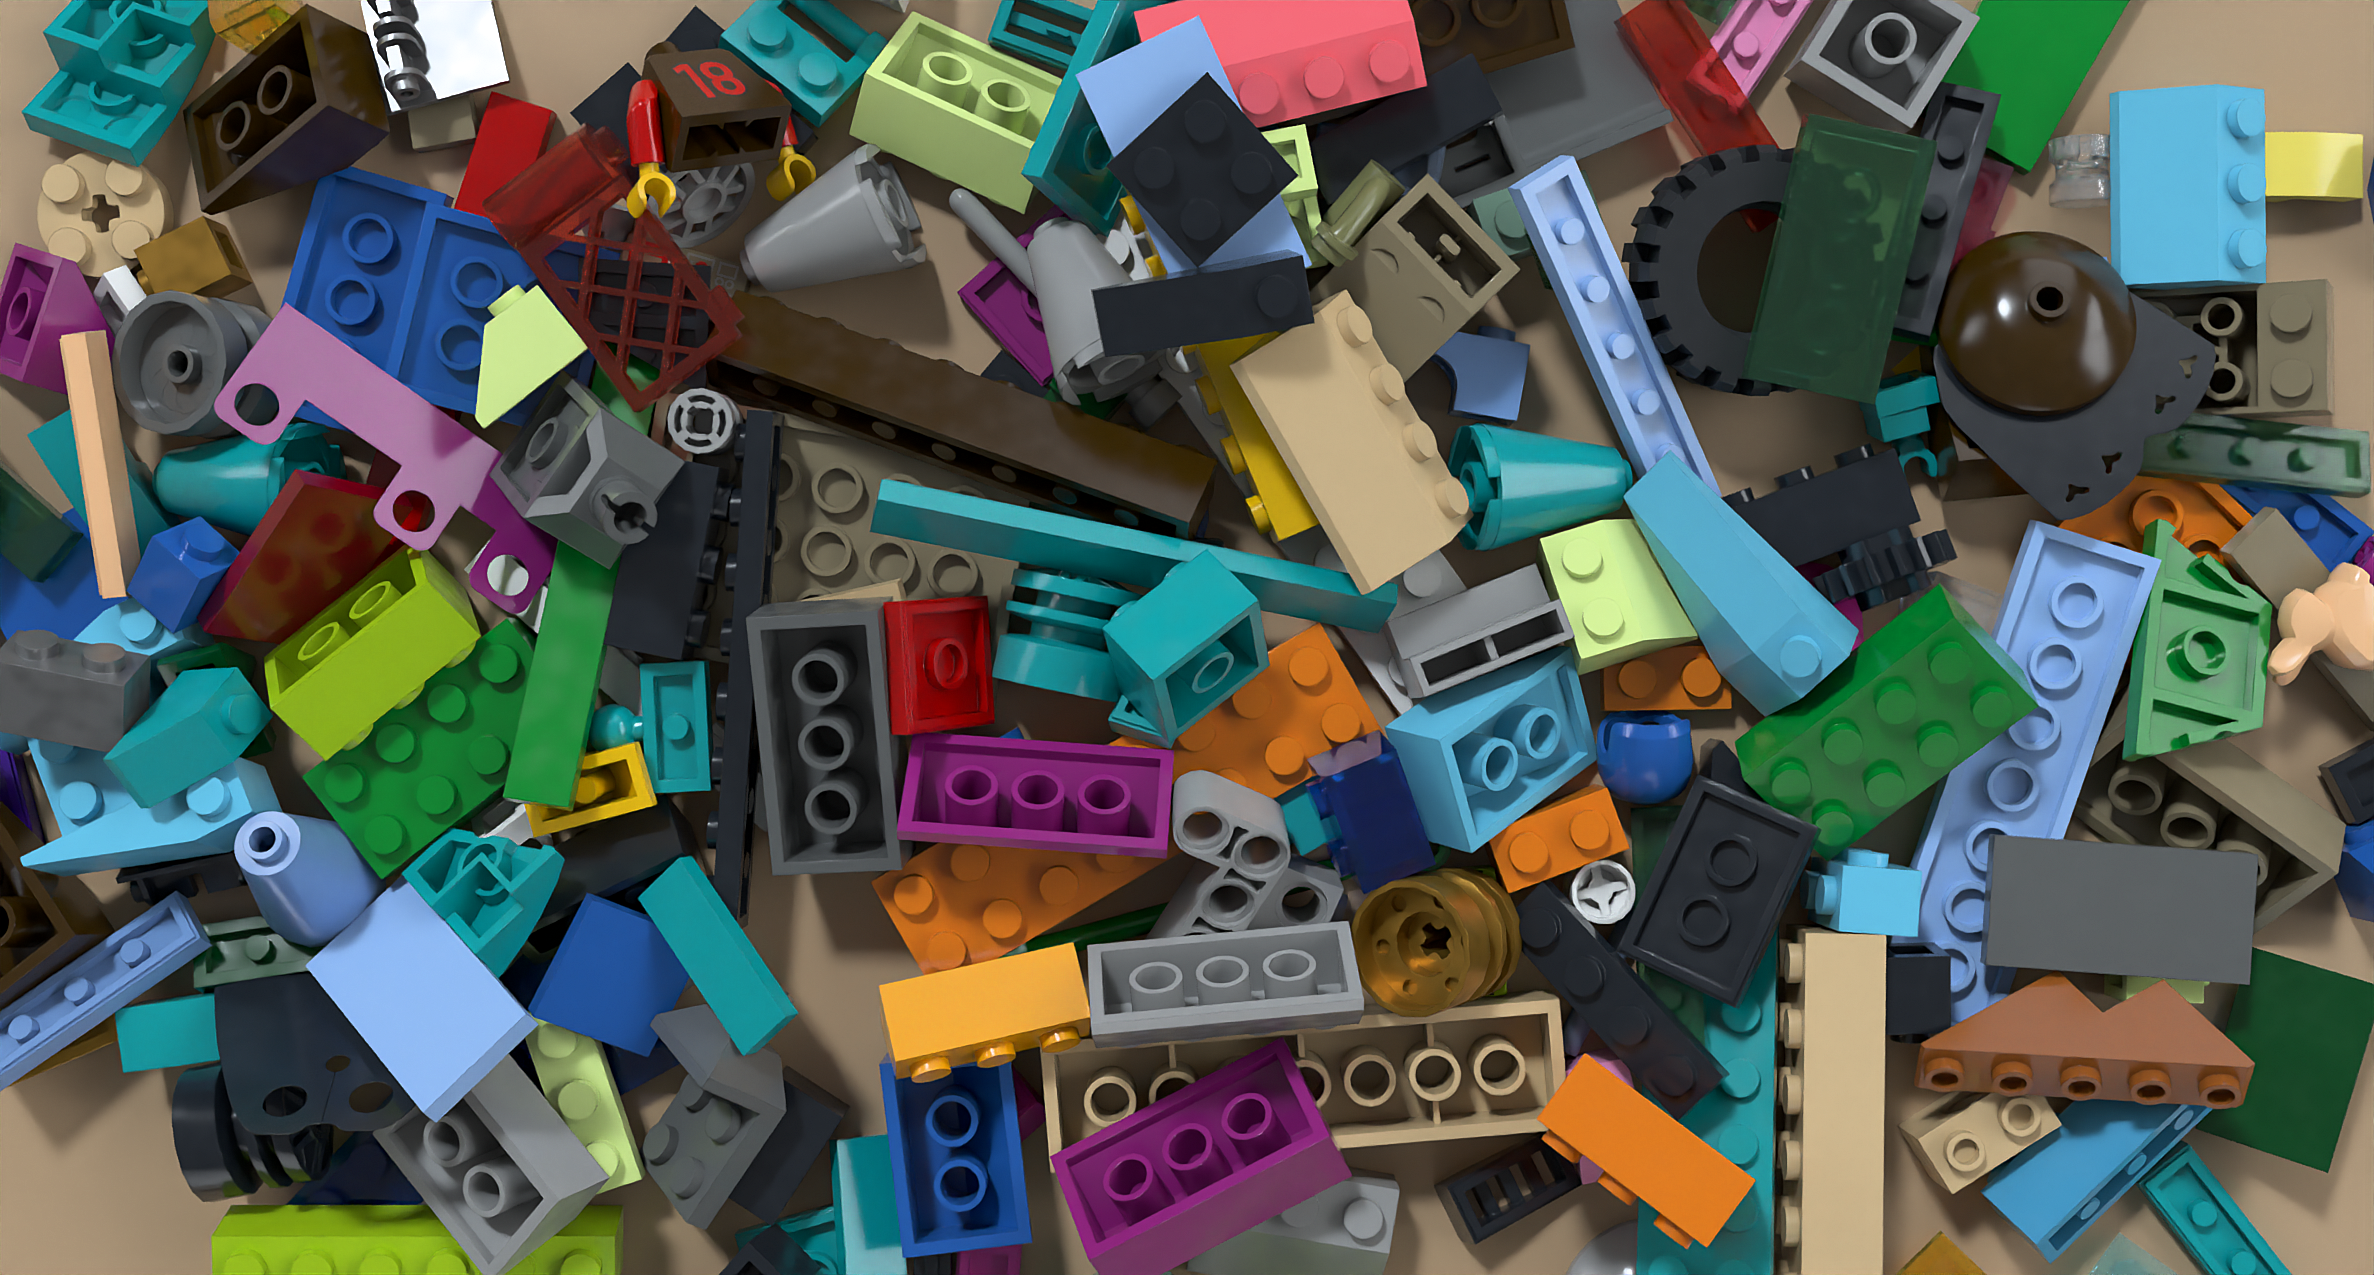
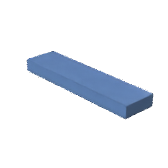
[0,891,212,1091]

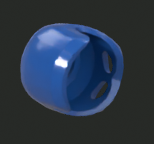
[1596,710,1694,805]

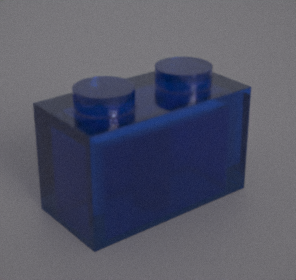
[1305,729,1436,894]

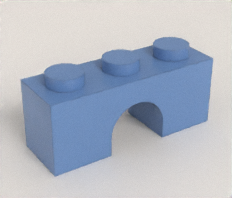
[1427,326,1530,426]

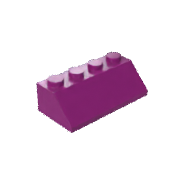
[1050,1037,1352,1275]

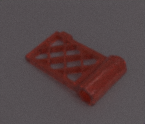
[482,123,745,413]

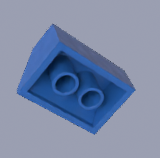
[879,1053,1033,1258]

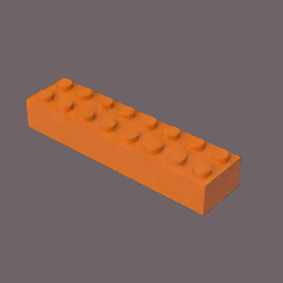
[870,622,1385,975]

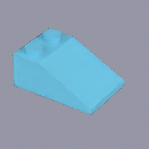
[1385,646,1597,853]

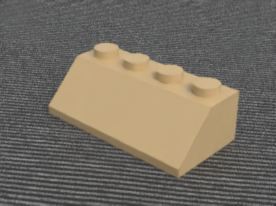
[1229,289,1474,595]

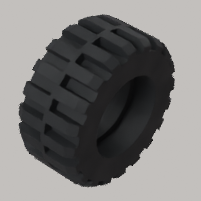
[1621,145,1886,396]

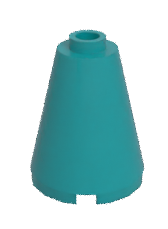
[152,422,347,537]
[1448,423,1633,552]

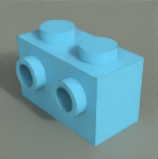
[1800,847,1922,937]

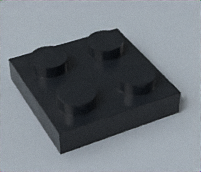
[1106,72,1299,268]

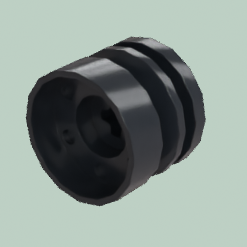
[172,1062,334,1202]

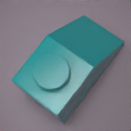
[103,667,273,809]

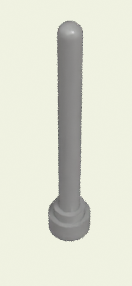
[949,188,1183,432]

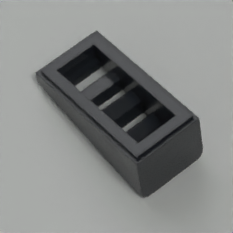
[1434,1131,1583,1245]

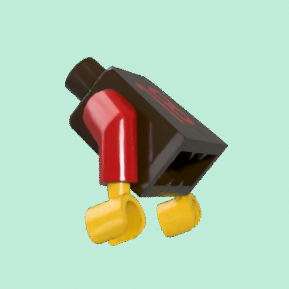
[626,41,816,219]

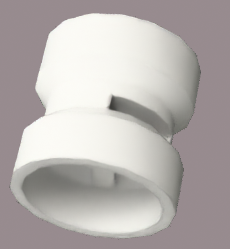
[1563,858,1636,924]

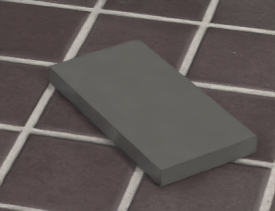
[1980,834,2259,985]

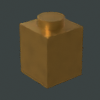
[134,216,254,299]

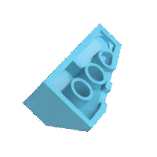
[1623,450,1859,717]

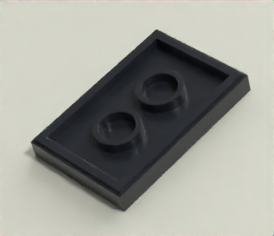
[1616,774,1822,1009]

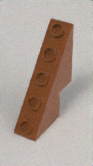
[1914,970,2255,1109]

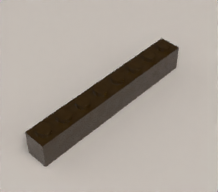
[703,289,1218,541]

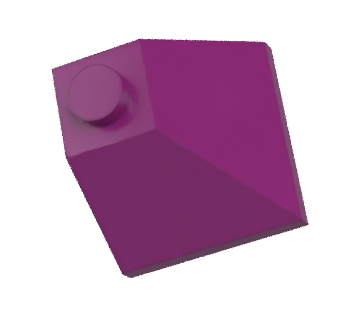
[0,242,115,395]

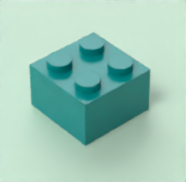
[1102,549,1270,743]

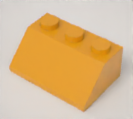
[879,942,1091,1083]

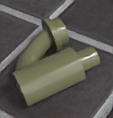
[1310,159,1406,268]

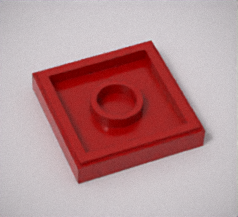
[883,595,995,735]

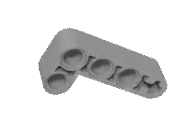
[1145,770,1291,940]

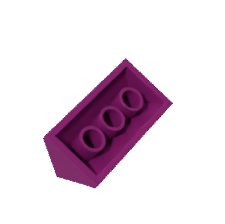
[897,732,1174,858]

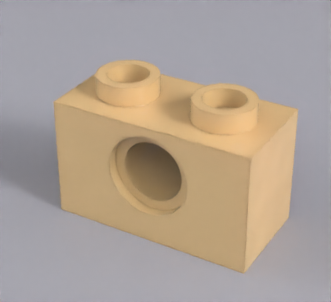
[1897,1091,2062,1194]

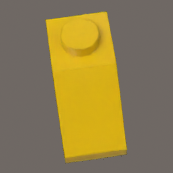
[524,741,657,838]

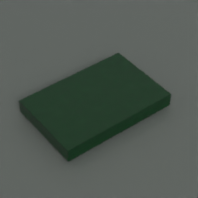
[2195,947,2374,1173]

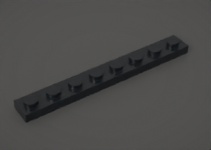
[706,409,784,929]

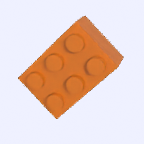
[1537,1053,1756,1249]

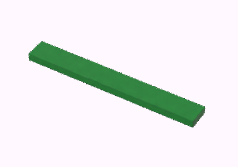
[503,338,665,811]

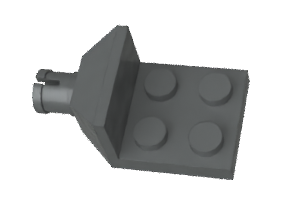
[489,370,685,570]
[639,987,794,1230]

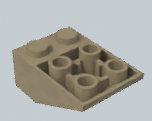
[1309,173,1520,383]
[2131,279,2335,419]

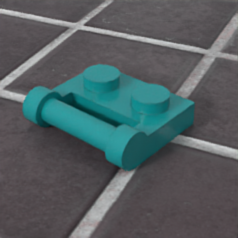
[718,0,889,128]

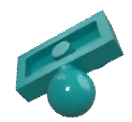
[588,661,715,793]

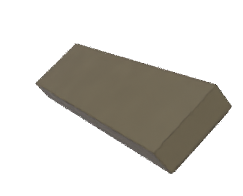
[2219,507,2374,732]

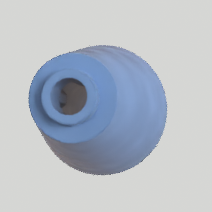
[234,811,386,948]

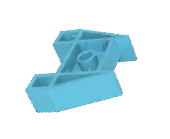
[0,597,282,877]

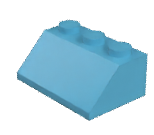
[2109,84,2267,290]

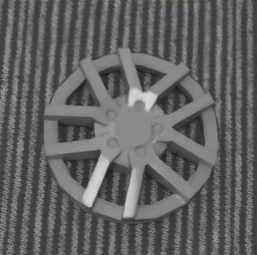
[643,163,755,248]

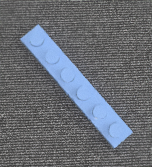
[1508,155,1722,497]

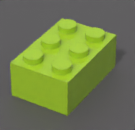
[263,544,481,761]

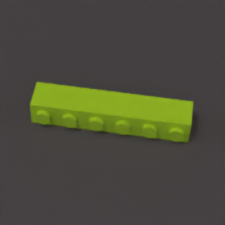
[211,1205,623,1275]

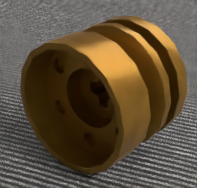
[1351,867,1522,1017]

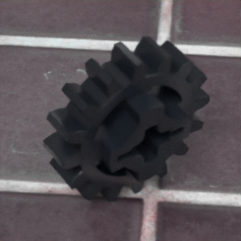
[1813,525,1958,612]

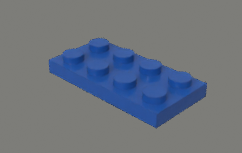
[276,166,454,434]

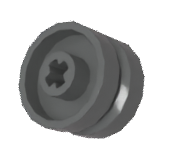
[111,290,279,440]

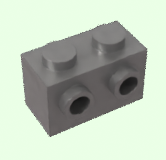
[0,630,150,752]

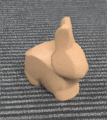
[2267,562,2374,686]

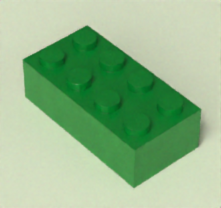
[1735,584,2039,862]
[302,618,597,879]

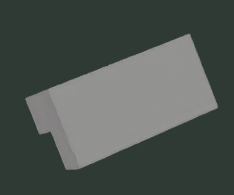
[1382,563,1575,699]

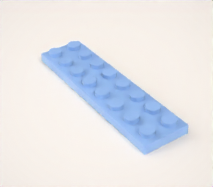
[1886,519,2161,1027]

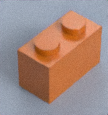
[1483,784,1630,894]

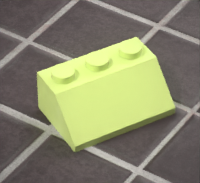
[849,11,1063,214]

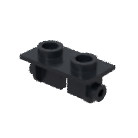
[115,850,248,907]

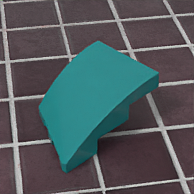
[22,0,227,167]
[401,828,565,979]

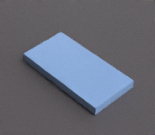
[1076,15,1312,274]
[305,875,539,1123]

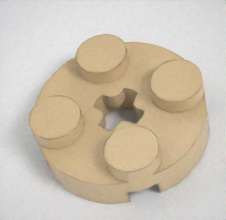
[37,151,174,279]

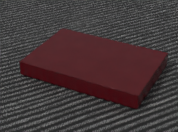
[196,469,413,645]

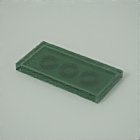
[1741,113,1938,405]

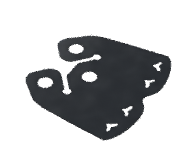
[1933,292,2216,520]

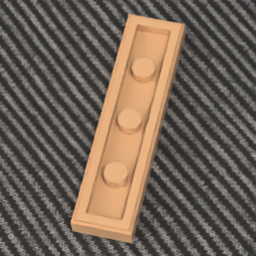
[59,330,141,599]

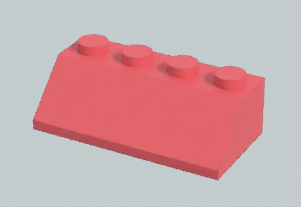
[1133,0,1427,128]

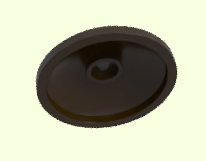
[1935,231,2137,416]

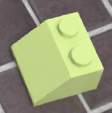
[1535,519,1699,676]

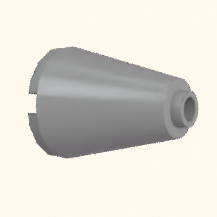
[740,143,927,293]
[1027,217,1180,405]

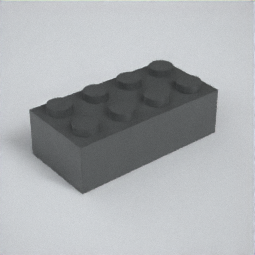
[746,596,916,876]

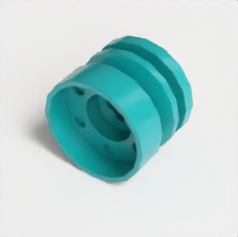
[992,567,1145,702]

